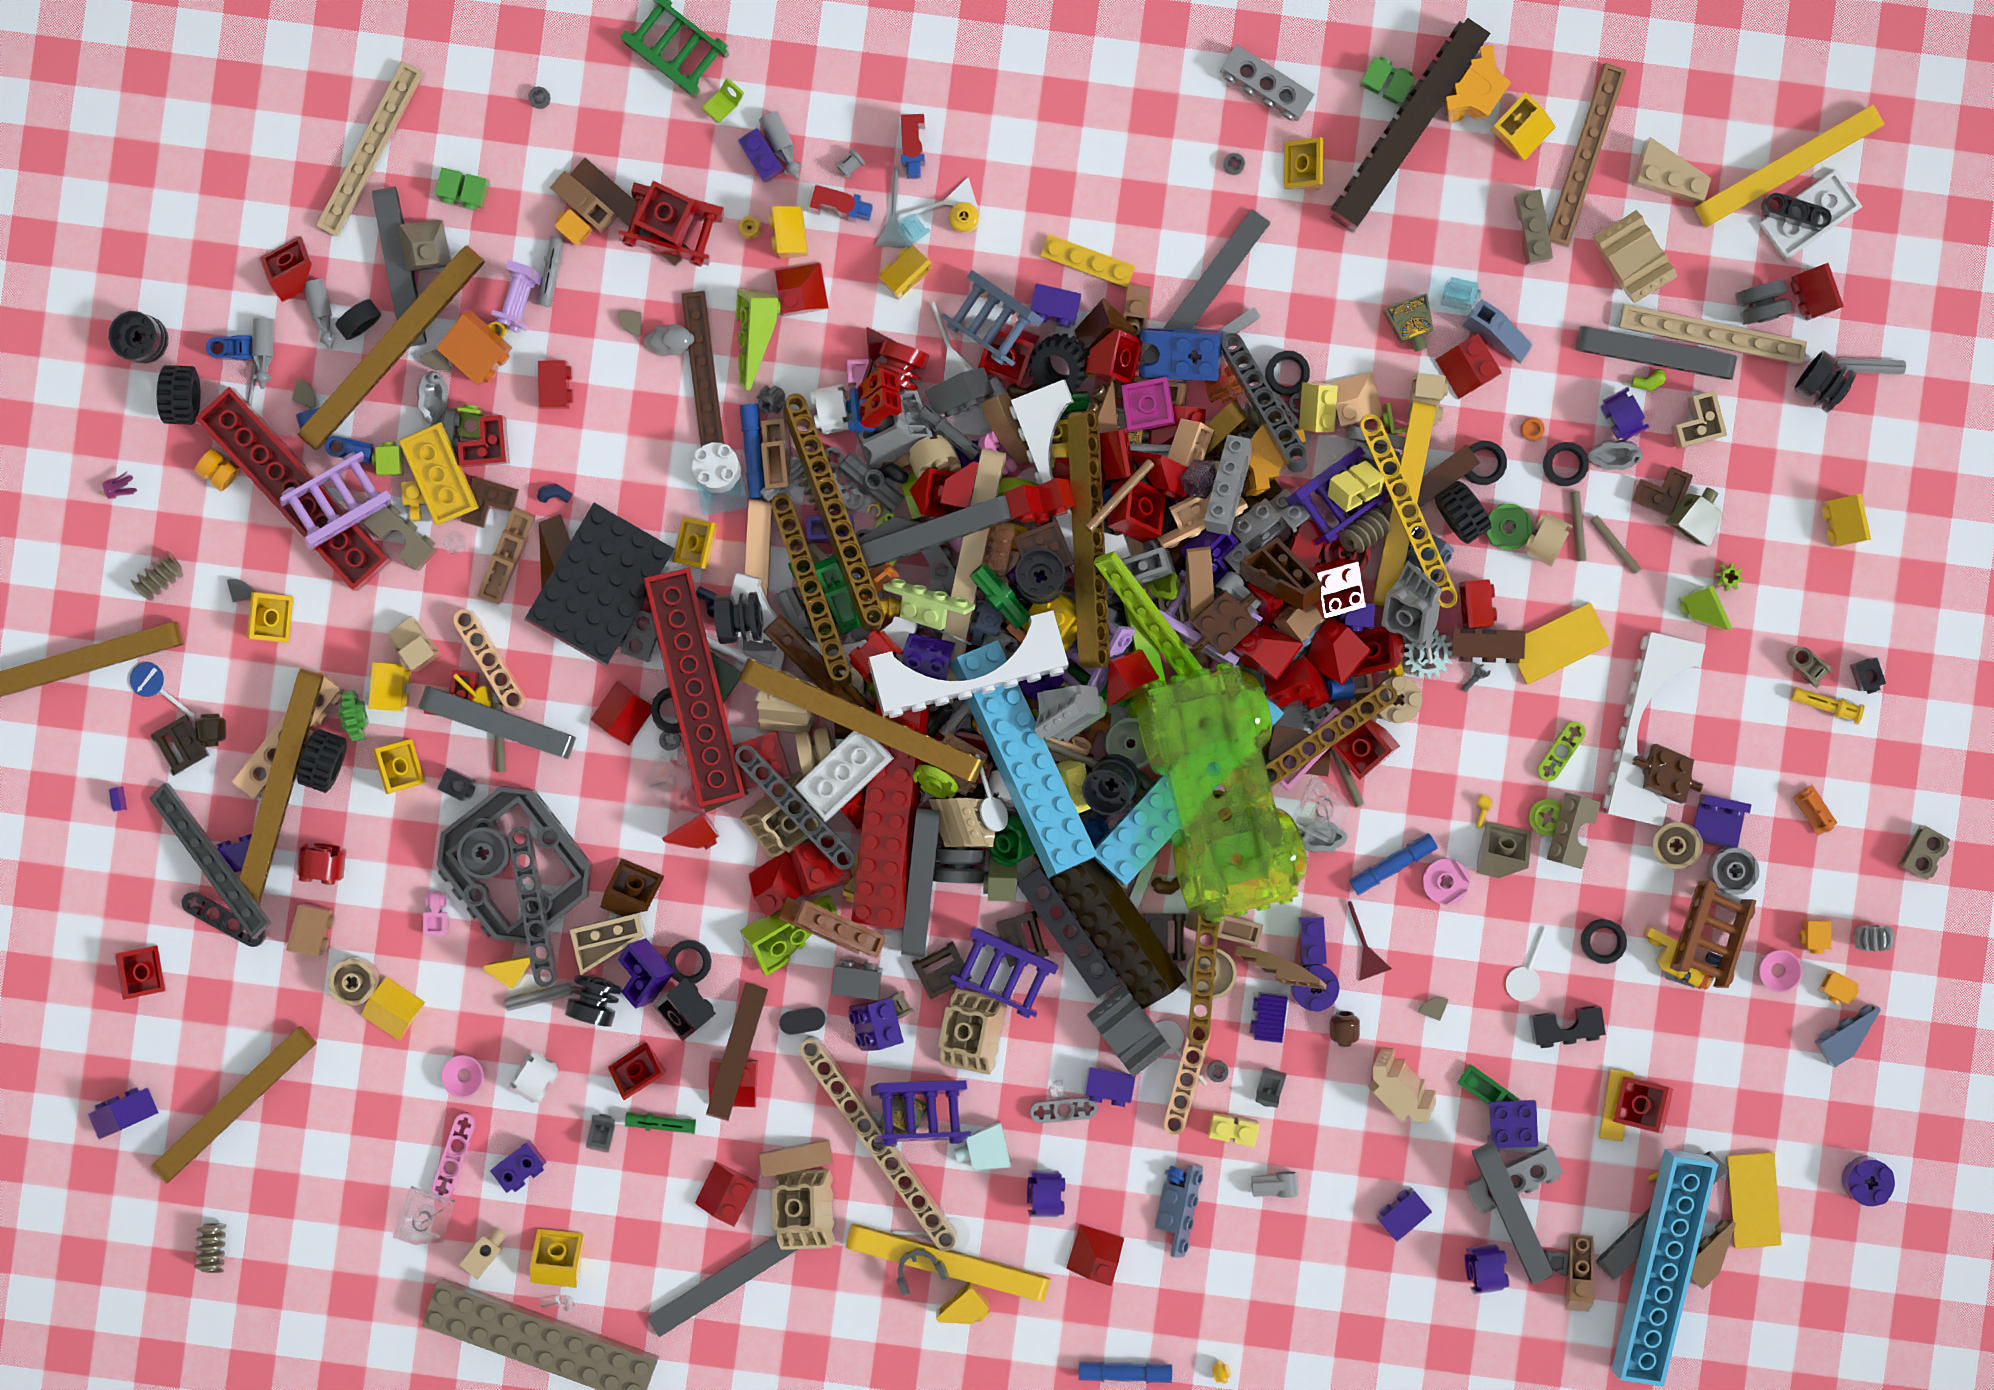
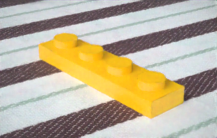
[1040,234,1135,289]

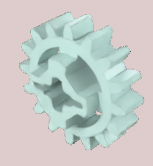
[1404,630,1453,679]

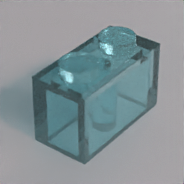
[1440,277,1481,311]

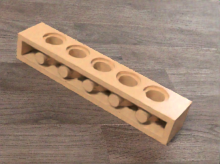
[232,672,344,799]

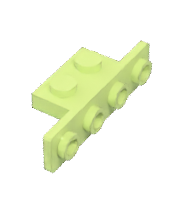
[883,578,975,630]

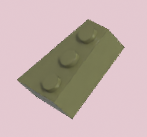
[983,849,1018,902]

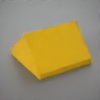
[1284,137,1323,189]
[672,517,718,570]
[247,592,293,643]
[372,739,425,794]
[484,955,531,989]
[361,976,425,1041]

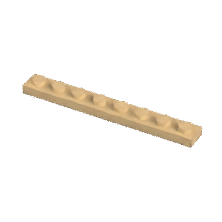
[316,61,424,237]
[1619,304,1807,365]

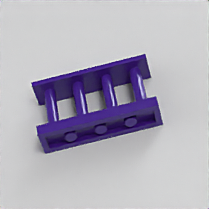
[1285,446,1389,545]
[950,926,1059,1018]
[871,1080,971,1146]

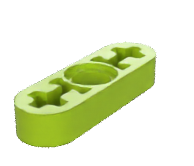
[1537,722,1586,781]

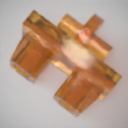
[1205,366,1244,403]

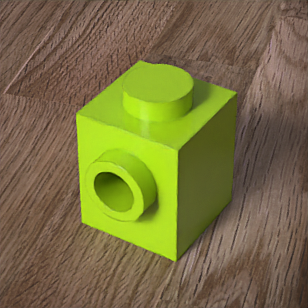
[372,442,404,476]

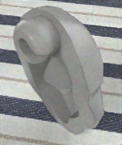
[643,324,694,356]
[417,371,448,425]
[1588,440,1642,470]
[1295,821,1348,853]

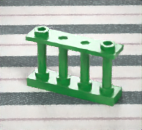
[620,0,729,98]

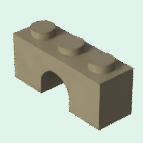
[1514,189,1553,266]
[363,504,437,571]
[1547,792,1601,869]

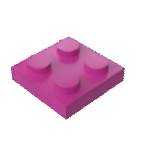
[1121,377,1175,432]

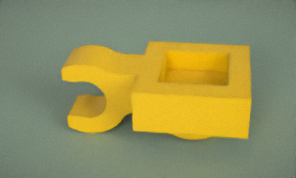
[401,481,426,522]

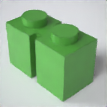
[1360,56,1416,107]
[435,167,490,211]

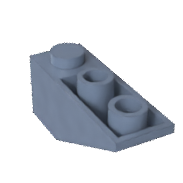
[1462,299,1532,364]
[1815,1004,1881,1067]

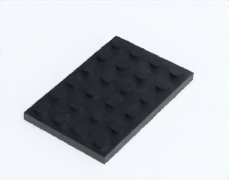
[524,502,675,666]

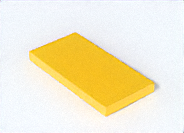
[398,422,479,526]
[1516,602,1611,685]
[1726,1152,1782,1249]

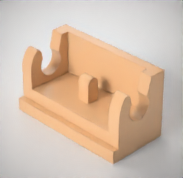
[1167,418,1214,474]

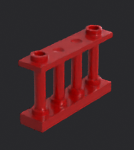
[618,182,724,267]

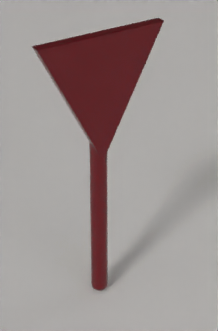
[862,327,896,381]
[1348,901,1392,981]

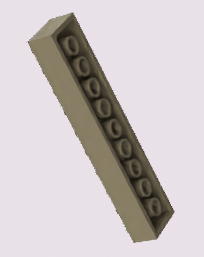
[421,1278,659,1390]

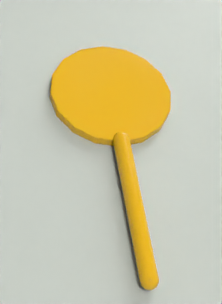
[453,674,493,707]

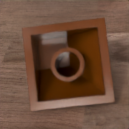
[600,858,664,916]

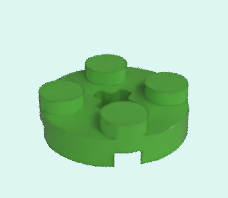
[1486,504,1533,551]

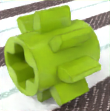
[1714,563,1744,592]

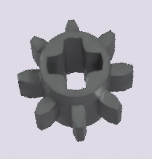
[756,385,786,414]

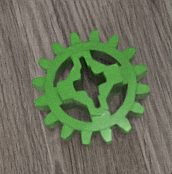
[338,690,369,741]

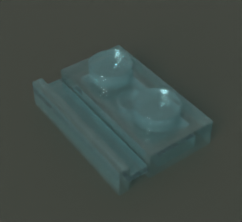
[697,475,748,516]

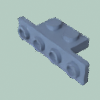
[1155,1165,1203,1258]

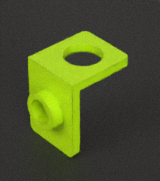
[702,78,744,123]
[1382,402,1407,435]
[457,404,484,439]

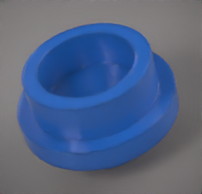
[1164,1165,1187,1186]

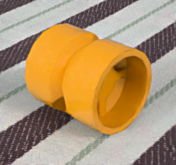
[194,448,240,492]

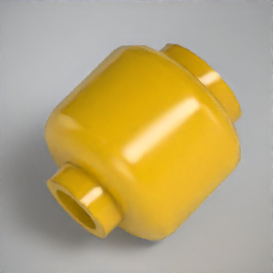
[949,202,979,234]

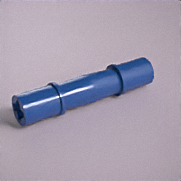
[739,404,765,499]
[1349,832,1438,896]
[1078,1361,1172,1384]

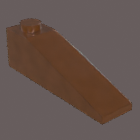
[539,514,571,588]

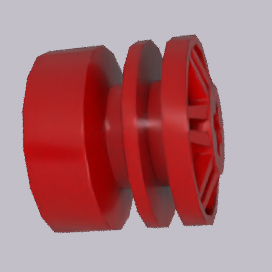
[872,339,929,392]

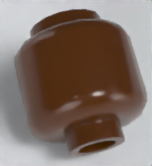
[1330,1011,1360,1047]

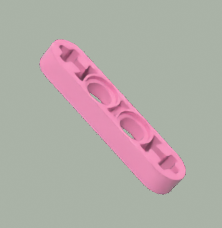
[431,1112,476,1201]

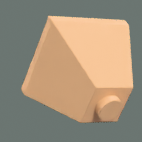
[1327,371,1383,428]

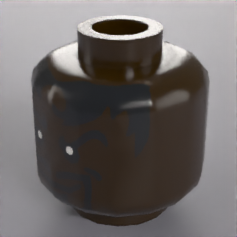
[195,714,227,747]

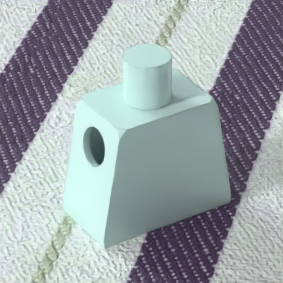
[954,1121,1011,1170]

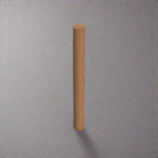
[1085,459,1154,532]

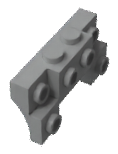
[1223,488,1312,575]

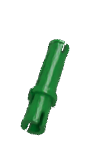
[625,1112,696,1134]

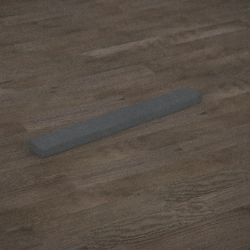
[1141,209,1271,363]
[149,783,271,938]
[647,1235,798,1337]

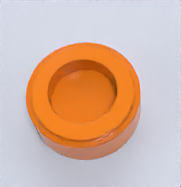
[1520,417,1545,441]

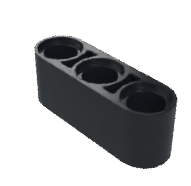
[1761,193,1832,231]

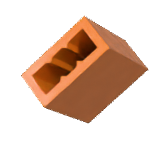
[436,311,513,385]

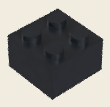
[653,978,716,1041]

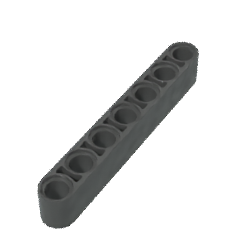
[372,186,427,347]
[1575,326,1737,380]
[1221,333,1308,473]
[859,496,1012,569]
[418,685,577,759]
[735,745,855,869]
[901,808,941,957]
[508,827,557,987]
[1471,1141,1554,1285]
[1596,1151,1727,1280]

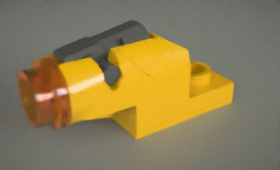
[1643,926,1714,990]

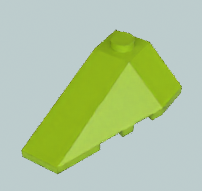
[736,289,780,390]
[740,895,838,977]

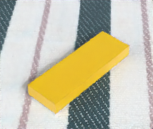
[1599,1069,1634,1142]

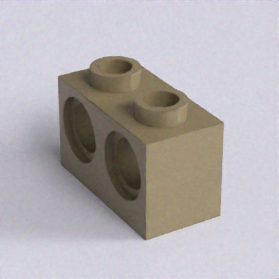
[1898,825,1950,880]

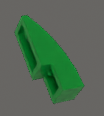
[814,556,861,634]
[1457,1064,1521,1105]

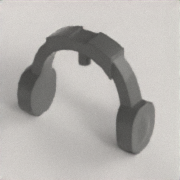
[897,1248,949,1296]

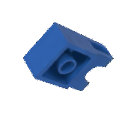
[1139,328,1222,381]

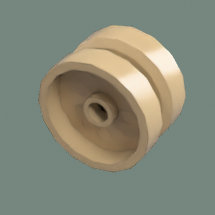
[795,727,835,777]
[1185,949,1237,999]

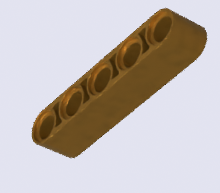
[1193,401,1251,478]

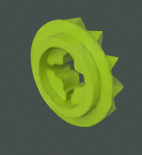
[1528,799,1562,836]

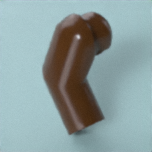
[1007,384,1040,400]
[1151,874,1187,895]

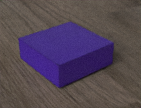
[109,787,127,812]

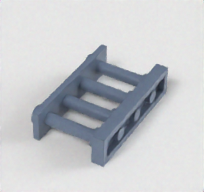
[941,270,1044,366]

